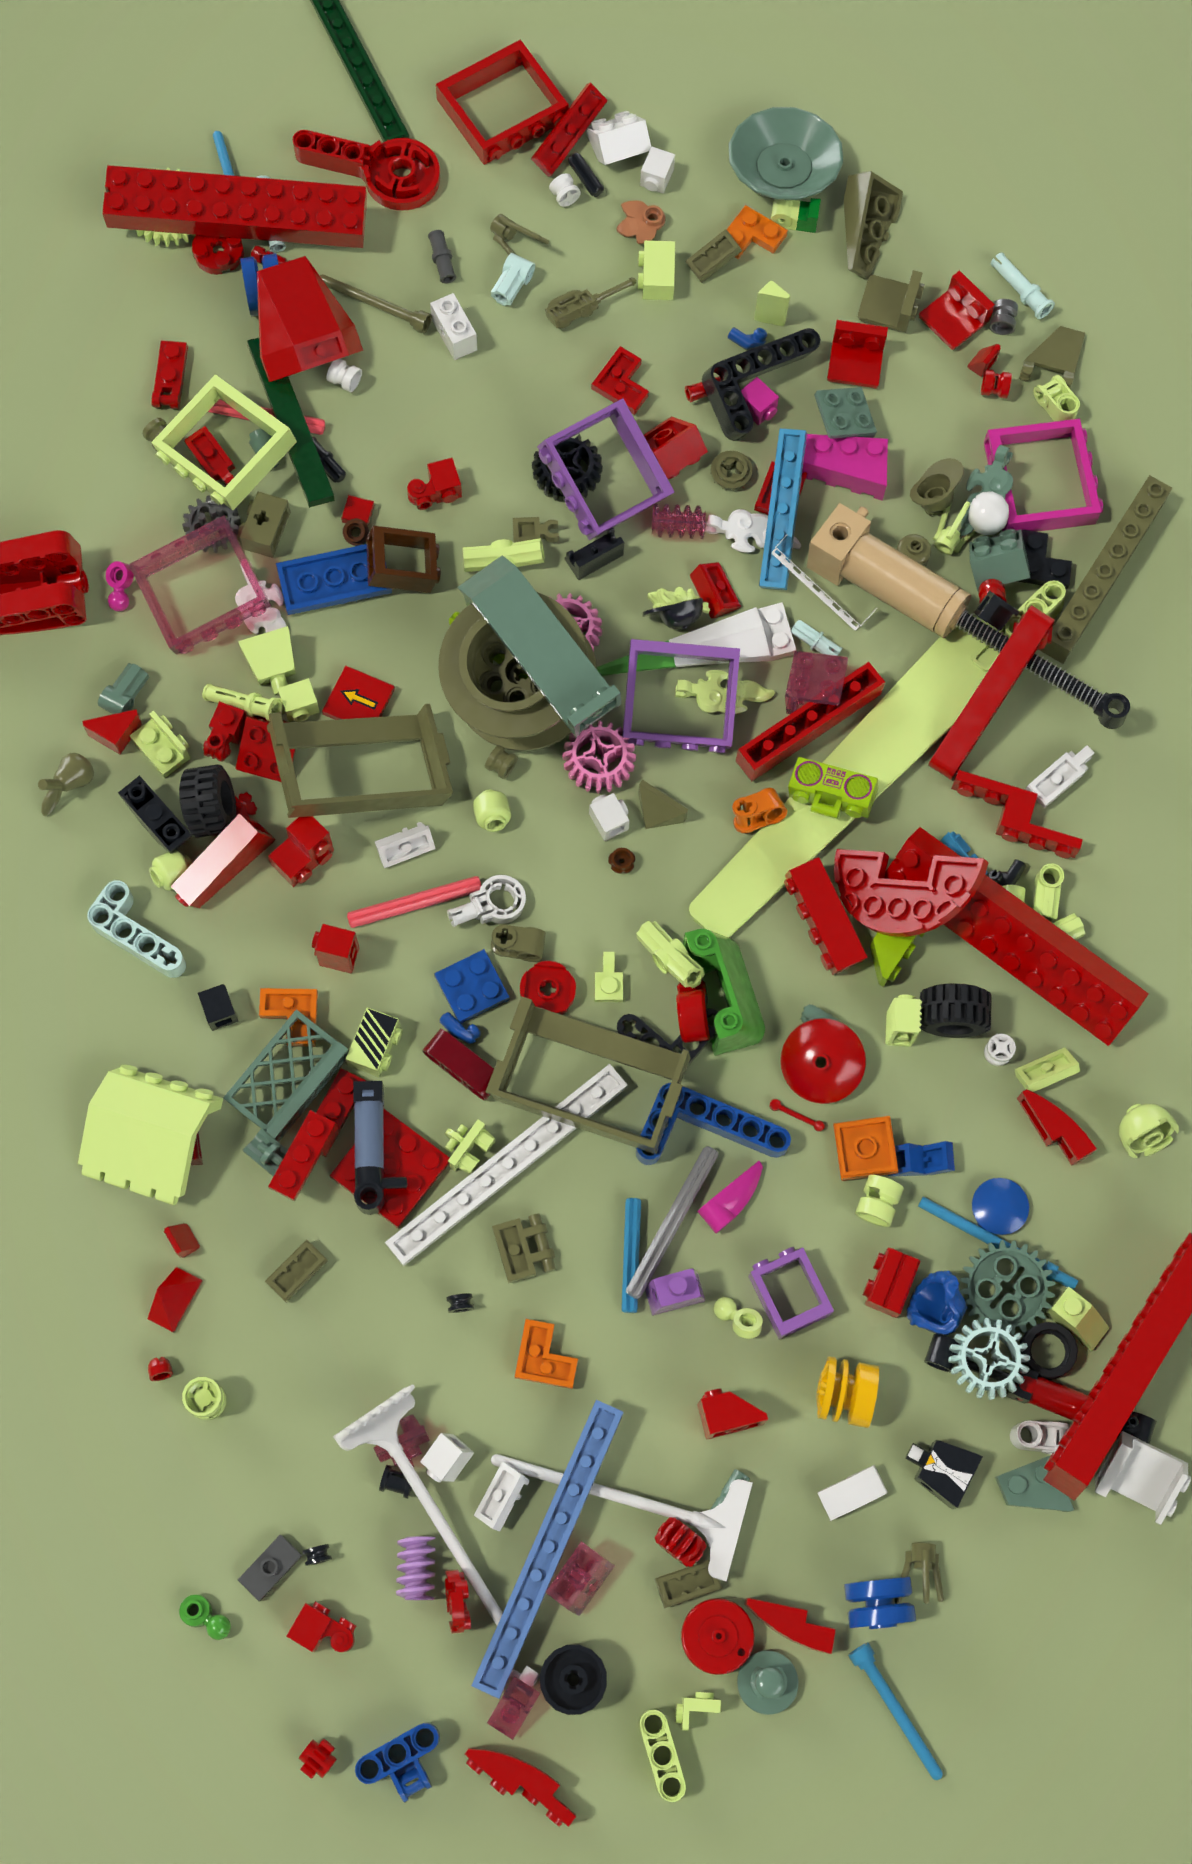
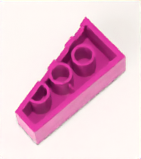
[802,434,888,501]

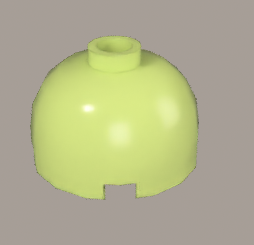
[1119,1104,1179,1158]

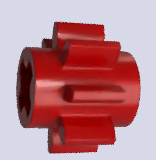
[298,1739,337,1779]

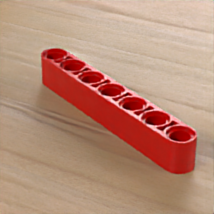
[928,605,1055,780]

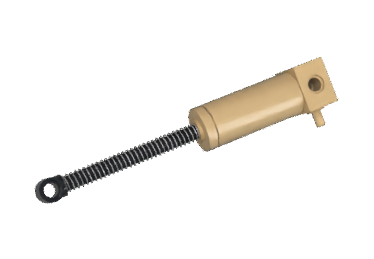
[807,503,1130,729]

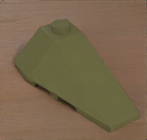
[844,171,903,279]

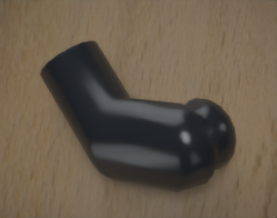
[988,859,1026,886]

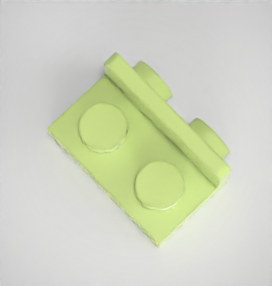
[130,711,190,778]

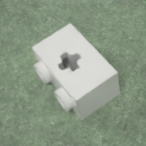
[430,293,477,360]

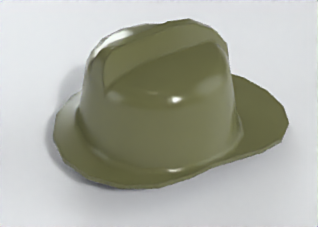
[910,458,964,516]

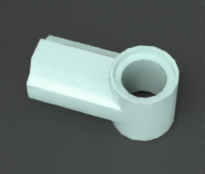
[491,253,535,306]

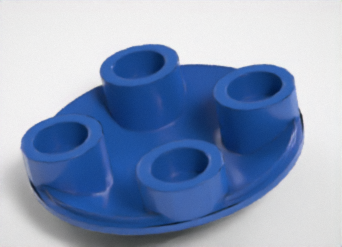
[972,1178,1029,1235]

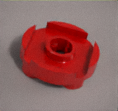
[192,235,244,275]
[520,961,576,1015]
[445,1569,471,1634]

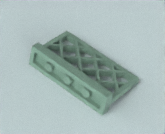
[223,1009,349,1142]

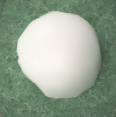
[968,491,1009,536]

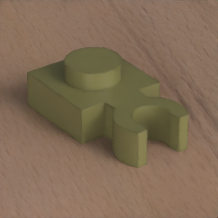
[513,517,559,543]

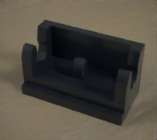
[565,527,624,580]

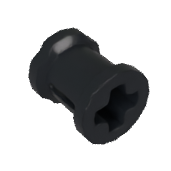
[379,1465,412,1499]

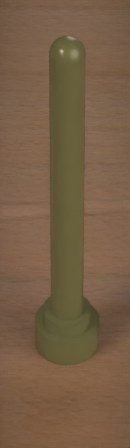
[320,274,432,334]

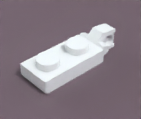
[1026,745,1094,809]

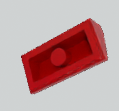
[690,562,741,619]

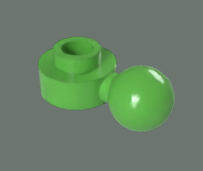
[179,1595,231,1640]

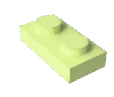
[1015,1047,1080,1092]

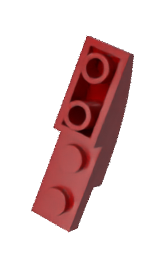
[465,1748,576,1827]

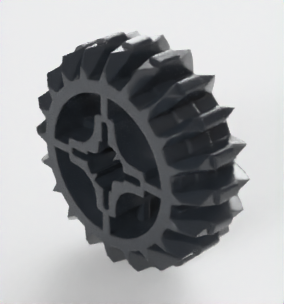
[532,434,603,501]

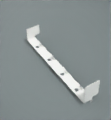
[772,535,877,630]

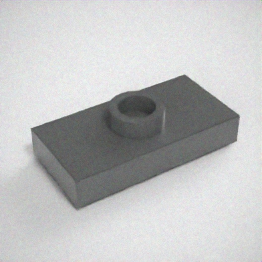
[238,1534,302,1601]

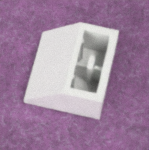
[586,111,651,165]

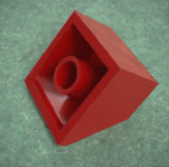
[644,416,708,479]
[697,1388,768,1440]

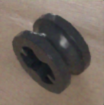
[446,1293,474,1313]
[302,1544,332,1566]

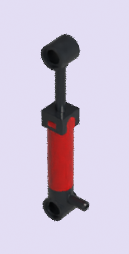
[924,1334,1157,1444]

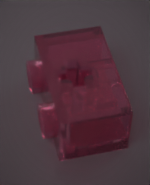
[546,1541,615,1616]

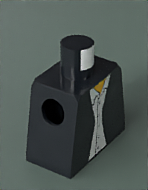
[905,1440,983,1509]

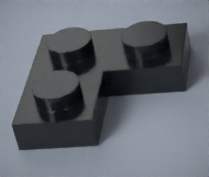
[1016,529,1072,589]

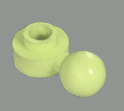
[714,1297,763,1339]

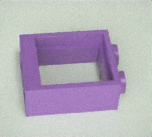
[748,1247,834,1339]

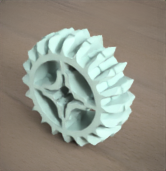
[948,1318,1030,1400]

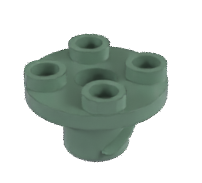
[737,1651,798,1715]

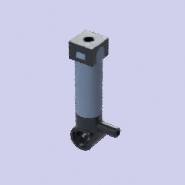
[353,1081,407,1215]

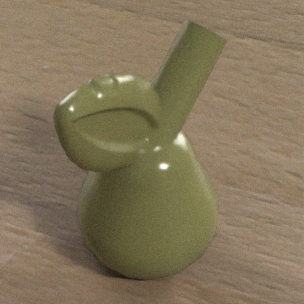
[38,753,94,817]

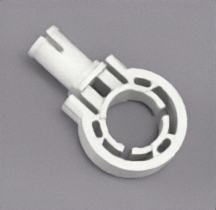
[447,875,526,927]

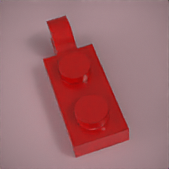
[184,426,235,486]

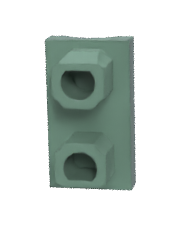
[243,1128,288,1176]

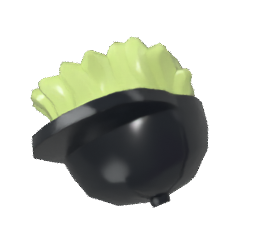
[642,587,710,629]

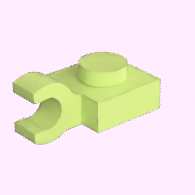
[595,952,623,1002]

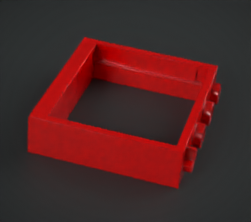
[436,39,569,165]

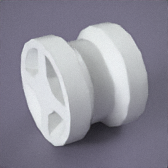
[549,173,581,207]
[984,1034,1016,1066]

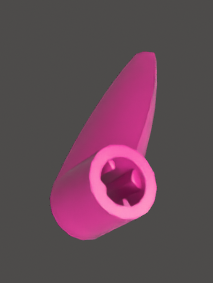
[697,1161,763,1234]

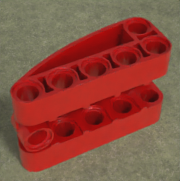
[0,530,89,635]

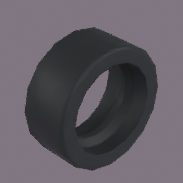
[1020,1322,1078,1380]

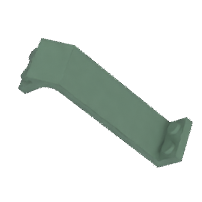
[458,555,621,737]

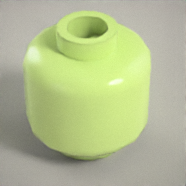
[473,789,511,832]
[149,850,192,891]

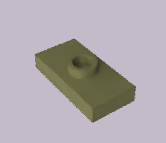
[685,229,742,283]
[265,1240,328,1303]
[655,1560,722,1609]

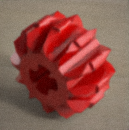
[654,1517,707,1567]

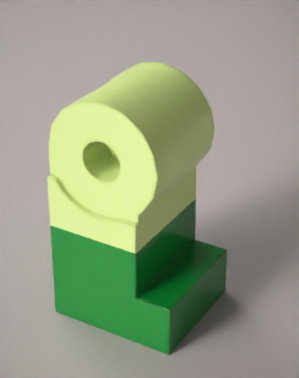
[771,198,821,233]

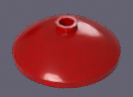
[781,1018,866,1104]

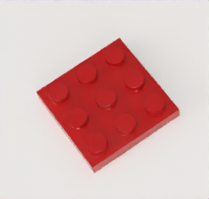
[329,1108,450,1229]

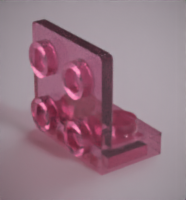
[785,651,848,714]

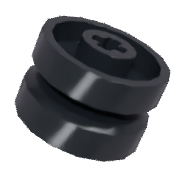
[540,1645,607,1715]

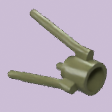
[490,214,549,255]
[894,1542,944,1604]

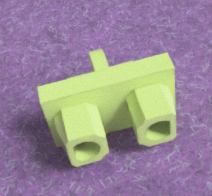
[445,1119,495,1174]

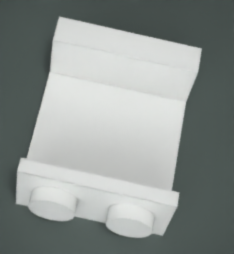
[1095,1431,1191,1525]

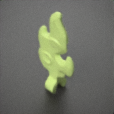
[675,670,775,715]

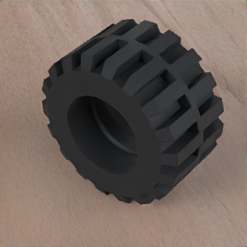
[179,764,236,838]
[920,983,992,1038]

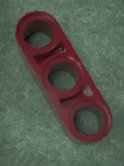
[422,1028,494,1101]

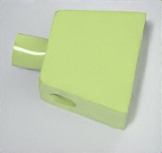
[238,626,296,695]

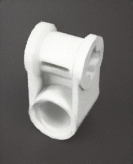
[1010,1420,1069,1455]

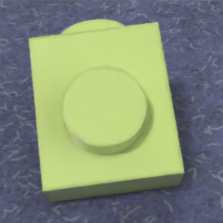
[676,1692,721,1730]

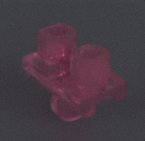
[373,1415,430,1467]

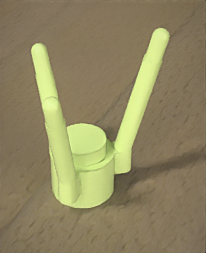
[933,501,976,555]

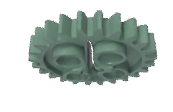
[960,1240,1055,1335]

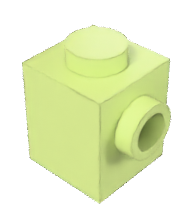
[278,678,320,722]

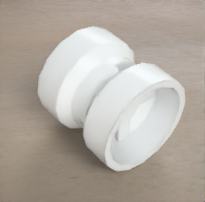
[326,358,362,393]

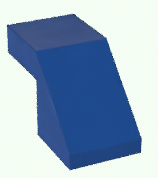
[888,1141,955,1177]

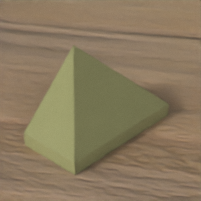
[638,780,688,829]

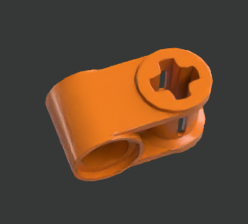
[732,788,787,833]

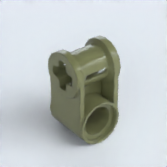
[491,924,546,962]

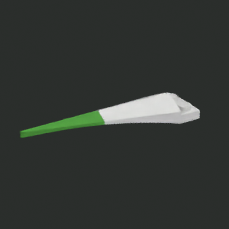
[597,602,797,676]

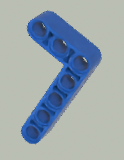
[636,1083,791,1165]

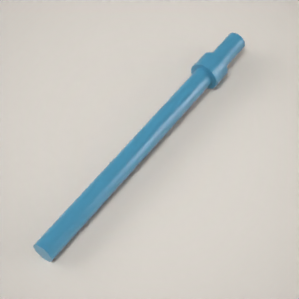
[918,1196,1079,1290]

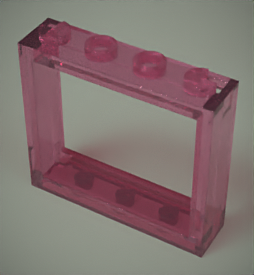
[129,515,272,655]

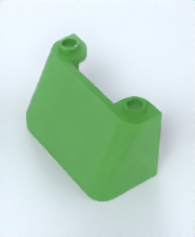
[683,929,765,1056]

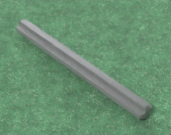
[626,1146,718,1299]

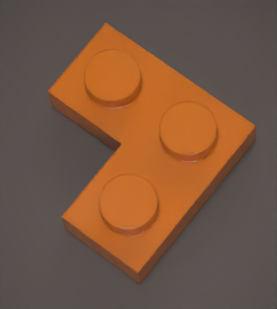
[727,205,788,259]
[259,988,318,1047]
[515,1319,578,1389]

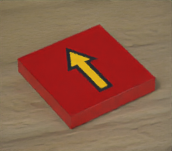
[322,665,395,720]

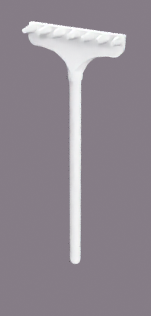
[333,1384,503,1626]
[491,1454,753,1581]

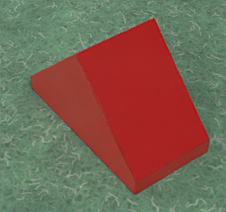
[82,709,142,755]

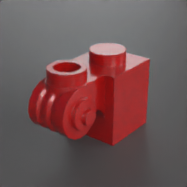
[407,457,462,510]
[203,701,247,762]
[286,1601,357,1652]

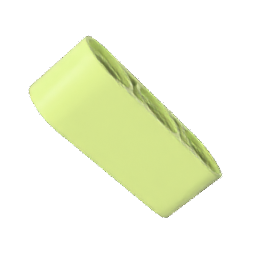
[639,1709,686,1802]

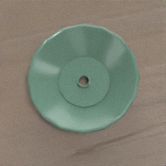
[729,107,843,200]

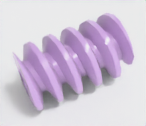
[396,1536,436,1600]

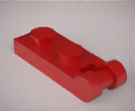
[152,341,188,409]

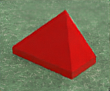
[147,1267,202,1333]

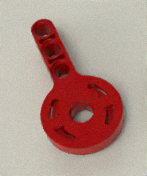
[292,130,440,211]

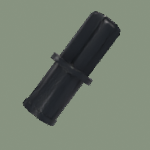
[312,437,346,483]

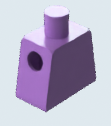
[645,1268,705,1316]

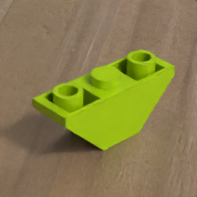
[870,933,925,987]

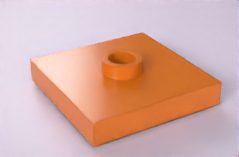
[833,1116,899,1181]

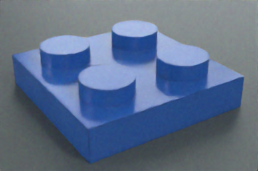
[434,949,510,1024]

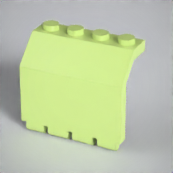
[78,1065,223,1205]

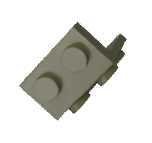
[858,270,925,333]

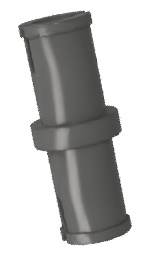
[428,230,456,284]

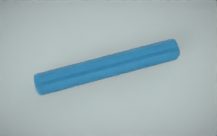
[622,1198,641,1313]

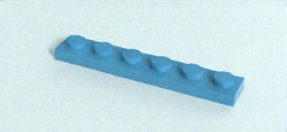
[759,428,807,590]

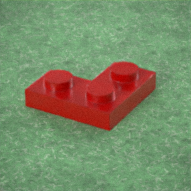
[591,346,649,415]

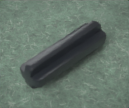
[568,152,604,197]

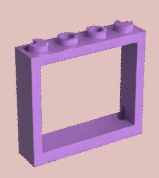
[537,398,674,540]
[622,639,740,753]

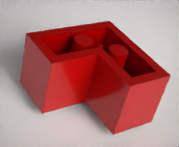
[268,816,334,887]

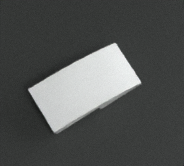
[818,1465,888,1521]

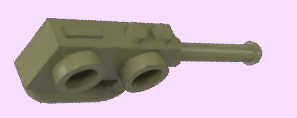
[545,277,636,328]

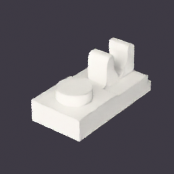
[375,822,436,868]
[474,1462,529,1531]

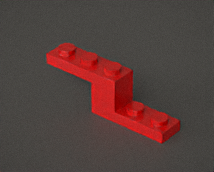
[951,770,1083,858]
[268,1068,366,1202]

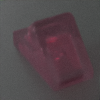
[487,1676,540,1740]

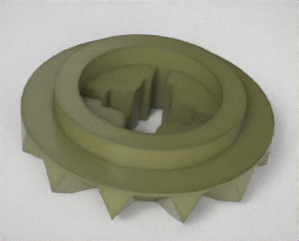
[710,451,753,491]

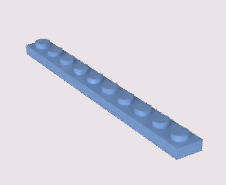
[471,1400,624,1699]

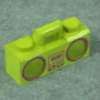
[788,757,878,819]

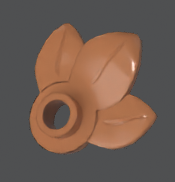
[617,200,665,244]

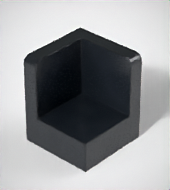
[974,590,1020,631]
[198,984,239,1031]

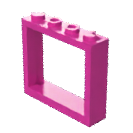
[983,419,1103,532]

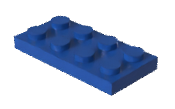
[276,544,392,615]

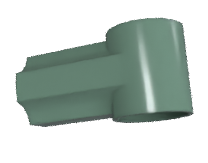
[98,663,149,714]

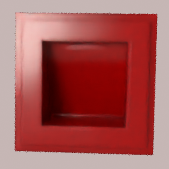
[967,344,1001,377]
[164,1223,200,1258]

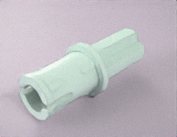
[791,620,843,662]

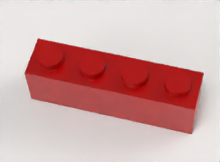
[784,857,868,975]

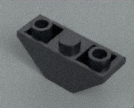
[118,775,192,854]

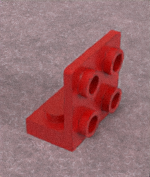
[919,270,995,350]
[827,320,888,388]
[236,716,296,782]

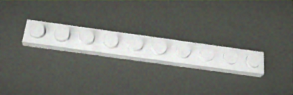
[385,1064,628,1266]

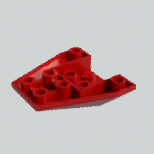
[257,256,363,382]

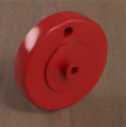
[681,1598,755,1675]

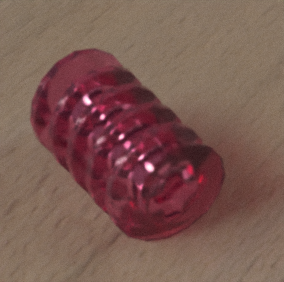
[651,504,706,539]

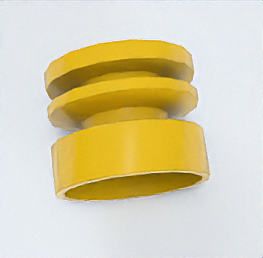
[816,1356,879,1428]

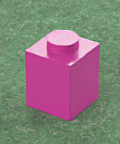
[741,377,779,426]

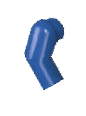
[728,327,768,350]
[440,1012,481,1044]

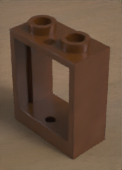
[366,525,441,593]

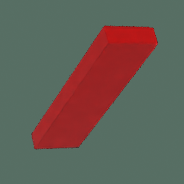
[531,83,608,177]

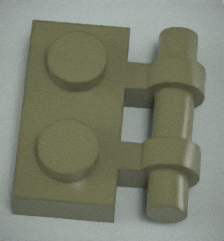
[492,1213,556,1284]

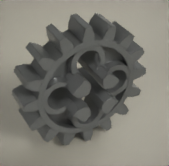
[182,495,241,553]

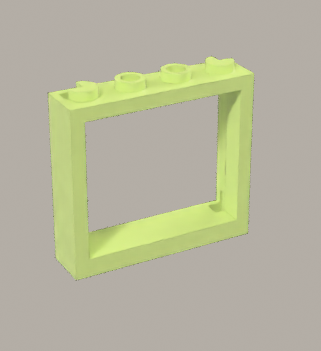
[151,374,297,510]

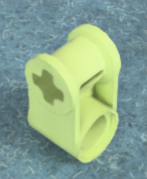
[1033,375,1080,422]

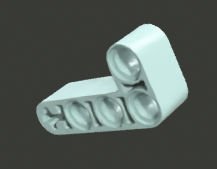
[87,880,186,978]

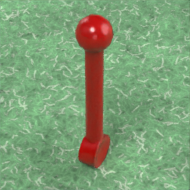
[769,1099,825,1132]

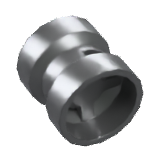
[989,299,1018,335]

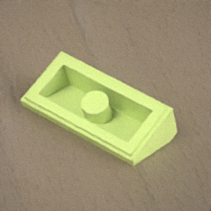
[754,281,790,326]

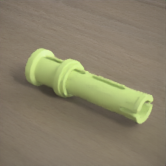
[202,684,282,722]

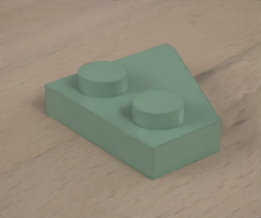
[995,1455,1074,1512]

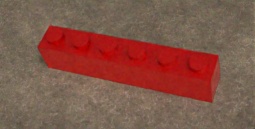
[736,662,885,782]

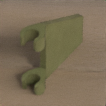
[1019,326,1085,388]

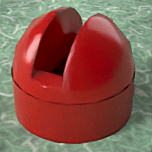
[148,1357,173,1381]

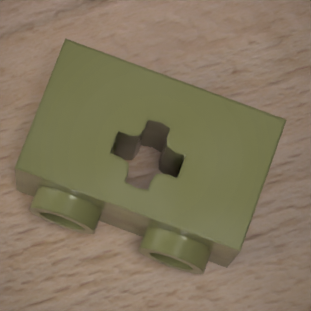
[238,492,291,558]

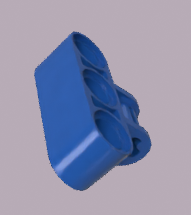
[355,1723,440,1803]

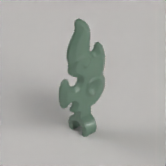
[959,445,1014,536]

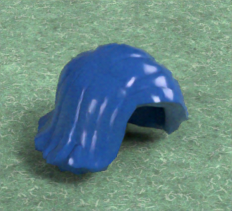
[906,1271,967,1335]

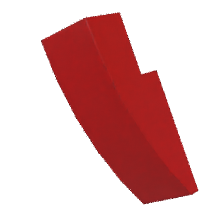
[1017,1089,1097,1166]
[744,1598,836,1654]

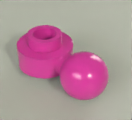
[106,561,134,612]

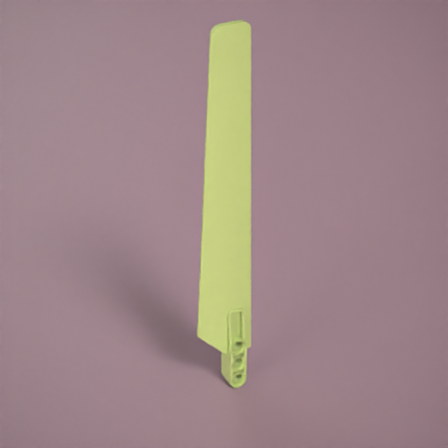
[689,580,1066,938]

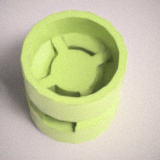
[855,1175,904,1227]
[182,1377,226,1420]

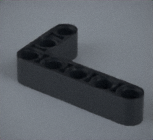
[702,328,821,441]

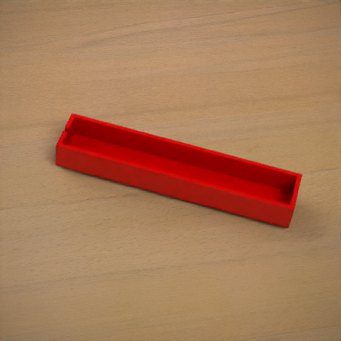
[102,165,367,248]
[884,827,1149,1046]
[1043,1232,1192,1500]

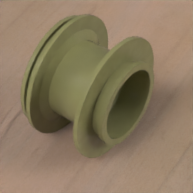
[439,592,597,751]

